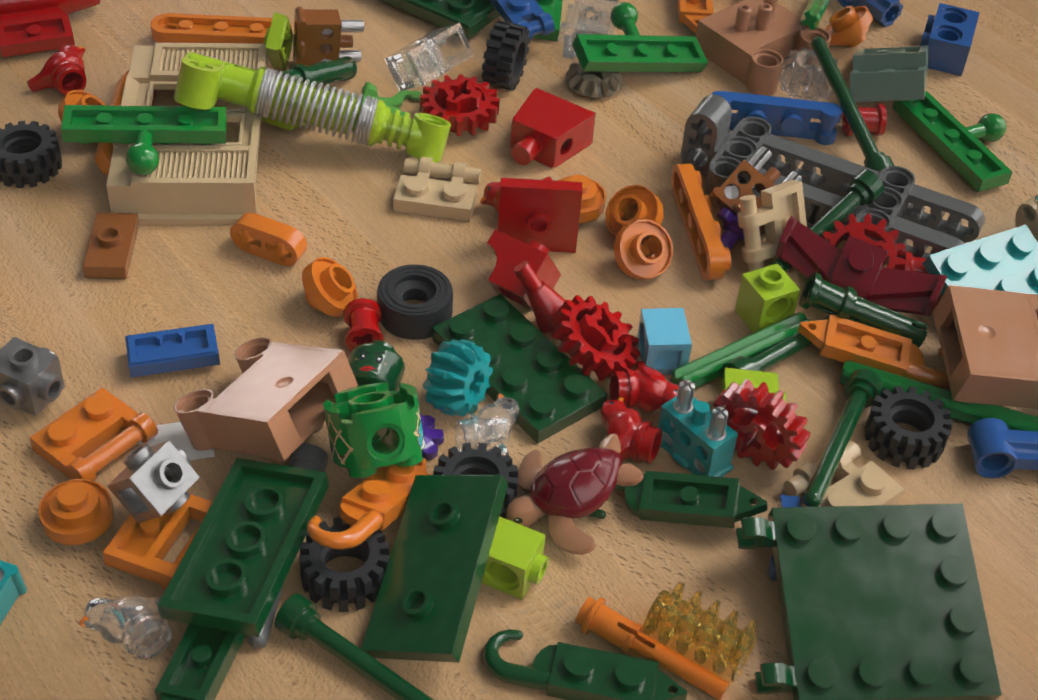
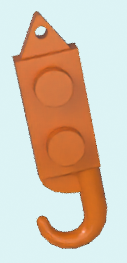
[797,314,950,389]
[307,458,431,550]

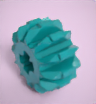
[423,339,493,417]

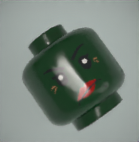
[348,341,405,391]

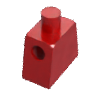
[510,88,596,168]

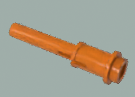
[575,596,730,700]

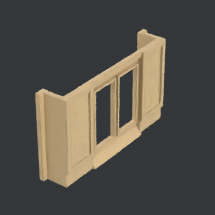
[106,43,269,225]

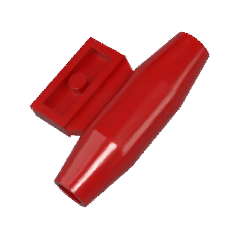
[0,0,100,57]

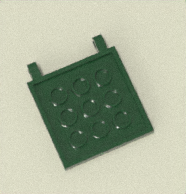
[736,503,1002,700]

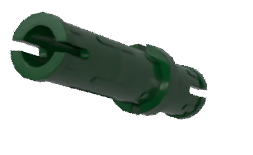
[278,56,357,87]

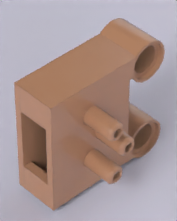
[696,0,831,96]
[933,285,1038,409]
[174,337,358,463]

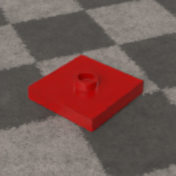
[497,178,583,253]

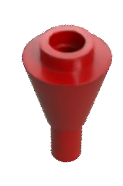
[513,261,566,333]

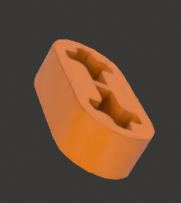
[230,212,307,266]

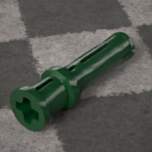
[799,272,928,348]

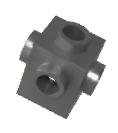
[0,337,65,416]
[107,440,200,523]

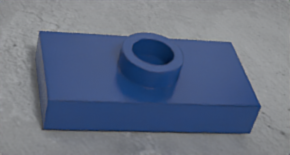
[125,324,220,378]

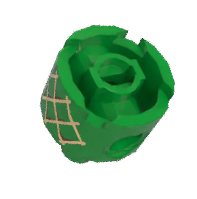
[323,382,425,478]

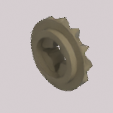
[566,63,623,98]

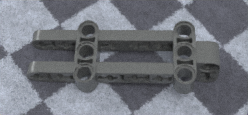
[681,94,985,258]

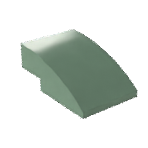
[850,45,928,102]

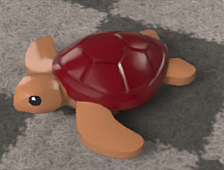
[505,434,643,555]

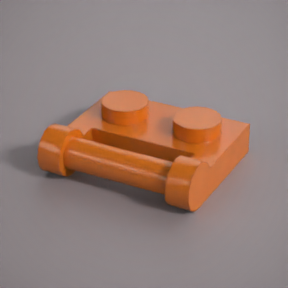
[30,387,158,481]
[103,494,213,590]

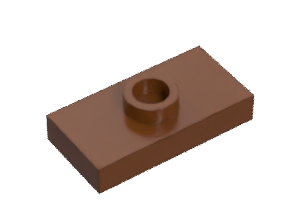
[83,212,139,279]

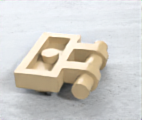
[393,157,482,222]
[737,180,807,272]
[783,441,905,507]

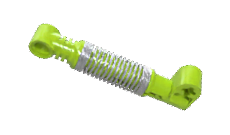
[174,51,451,162]

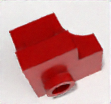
[487,229,561,310]

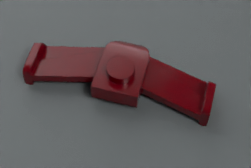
[775,215,948,316]

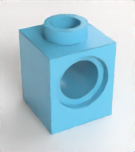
[637,308,692,375]

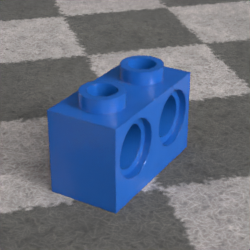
[920,3,980,76]

